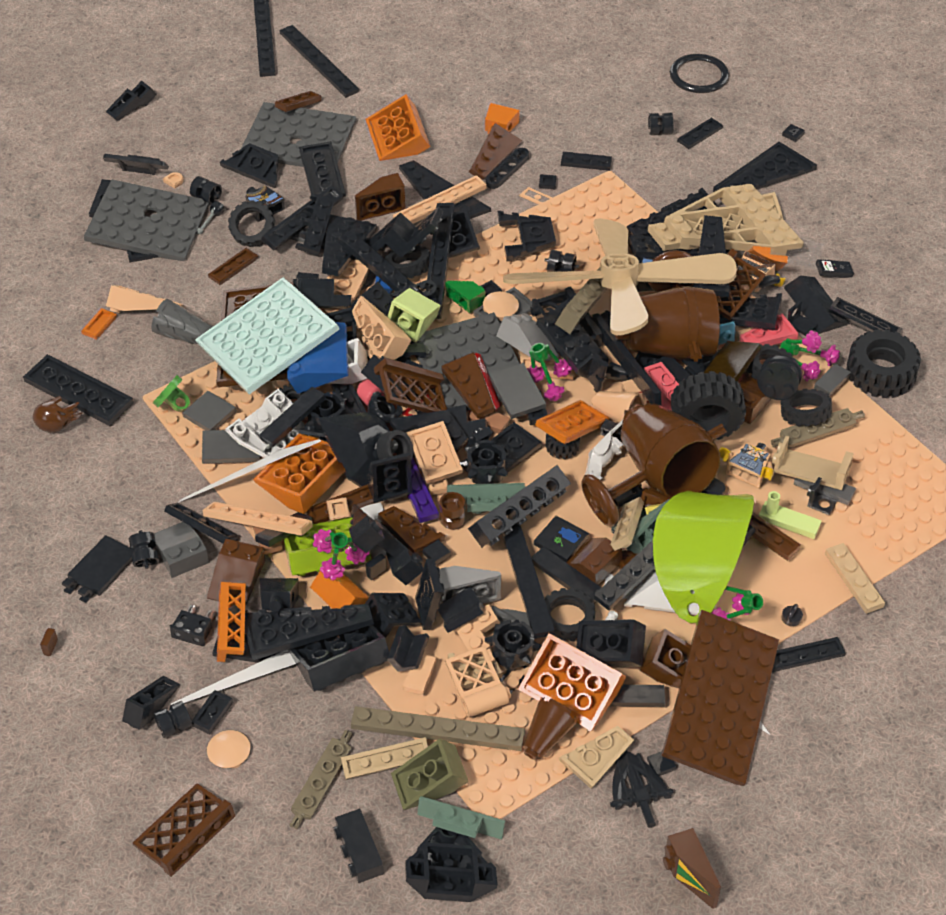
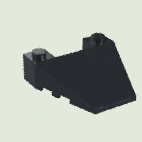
[349,504,423,585]

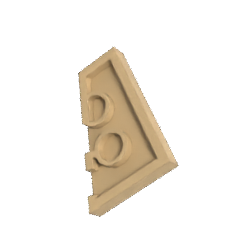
[558,726,634,789]

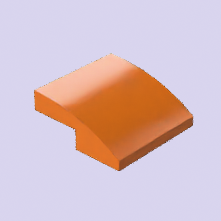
[748,246,788,271]

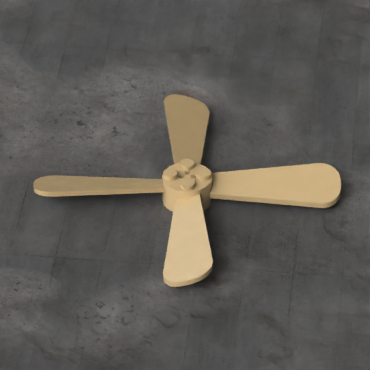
[503,218,737,335]

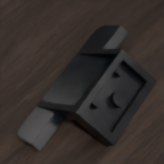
[103,154,169,175]
[297,278,352,309]

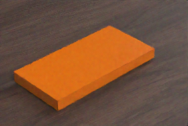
[535,400,610,444]

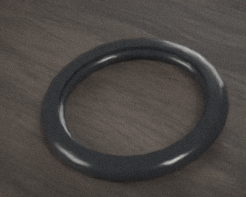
[669,54,729,93]

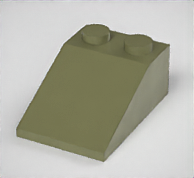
[391,738,469,810]

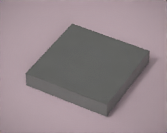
[182,391,236,430]

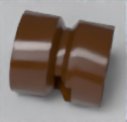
[439,492,465,529]

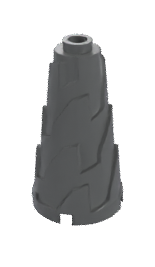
[151,299,212,344]

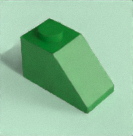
[445,281,486,314]

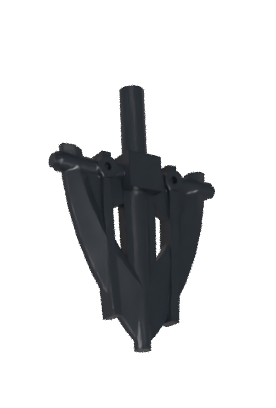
[610,749,674,828]

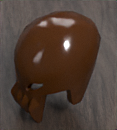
[33,396,83,433]

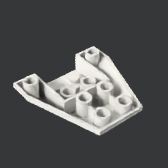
[225,389,310,458]

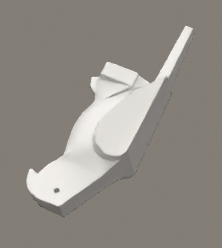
[585,420,623,480]

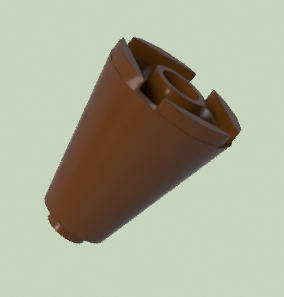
[523,697,578,760]

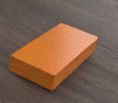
[81,308,117,340]

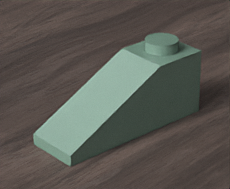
[626,499,670,554]

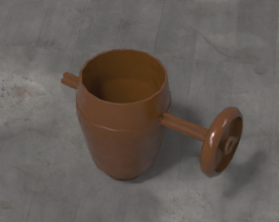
[615,250,720,362]
[581,404,727,527]

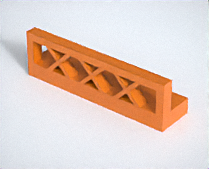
[217,582,246,662]

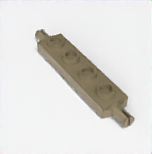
[771,408,865,449]
[289,730,352,829]

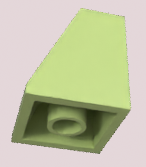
[388,288,440,343]

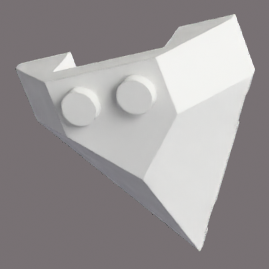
[624,569,716,615]

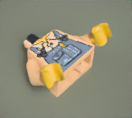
[719,443,774,488]

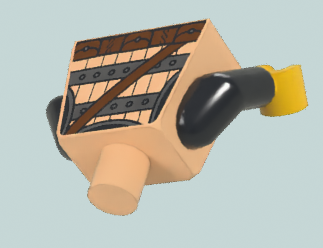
[736,251,786,292]

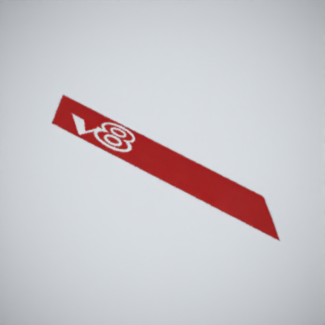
[474,352,500,410]

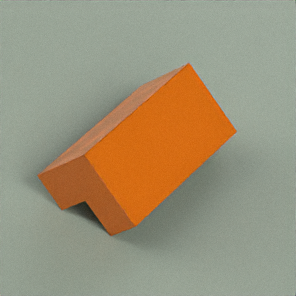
[310,571,369,609]

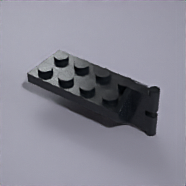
[536,311,609,392]

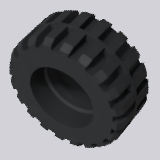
[846,329,921,398]
[671,371,746,440]

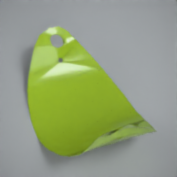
[653,491,754,623]

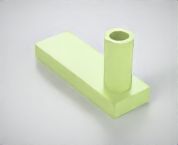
[759,491,822,539]

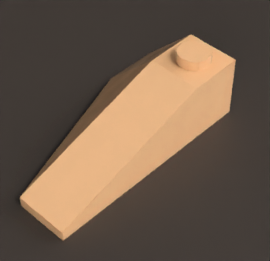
[106,285,183,313]
[352,296,411,360]

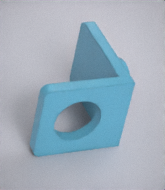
[718,322,735,345]

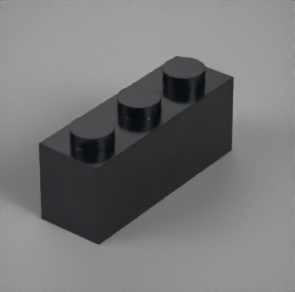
[333,809,384,883]

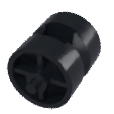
[190,176,222,205]
[544,250,579,272]
[128,530,159,569]

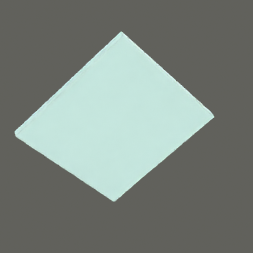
[195,277,339,394]

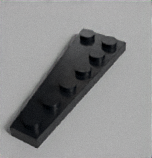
[694,215,730,297]

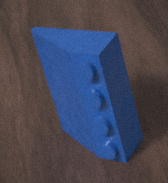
[287,322,349,394]

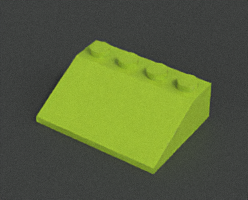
[283,517,372,576]

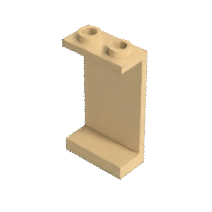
[772,436,854,490]

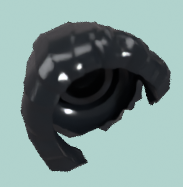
[367,391,403,424]

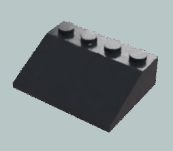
[288,625,389,692]

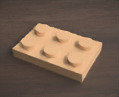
[407,421,463,485]

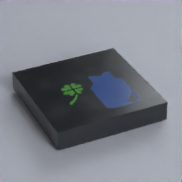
[534,516,589,562]

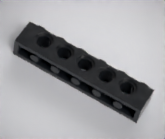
[468,465,571,548]

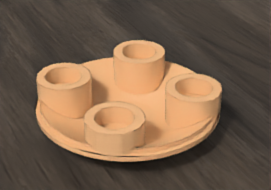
[483,291,519,321]
[207,730,250,768]

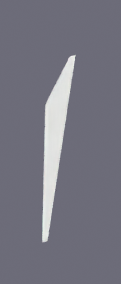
[178,439,321,503]
[171,650,296,705]

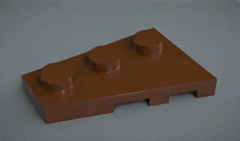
[377,506,445,553]

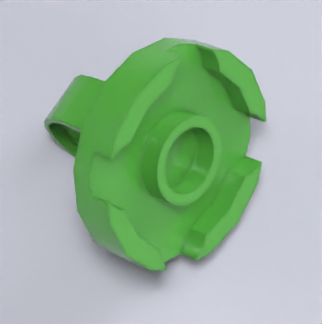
[153,375,190,412]

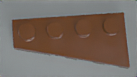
[469,123,523,180]
[441,352,494,419]

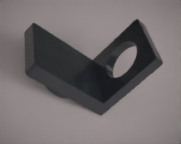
[788,301,818,336]
[807,477,837,515]

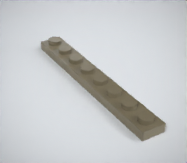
[351,706,525,751]

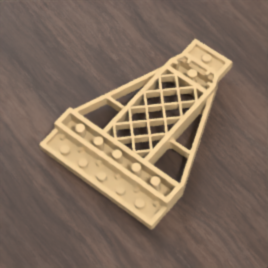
[647,184,804,256]

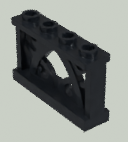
[530,286,603,358]

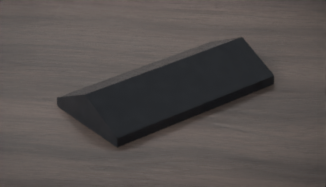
[784,275,850,334]
[829,297,903,333]

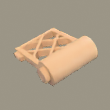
[445,646,511,718]

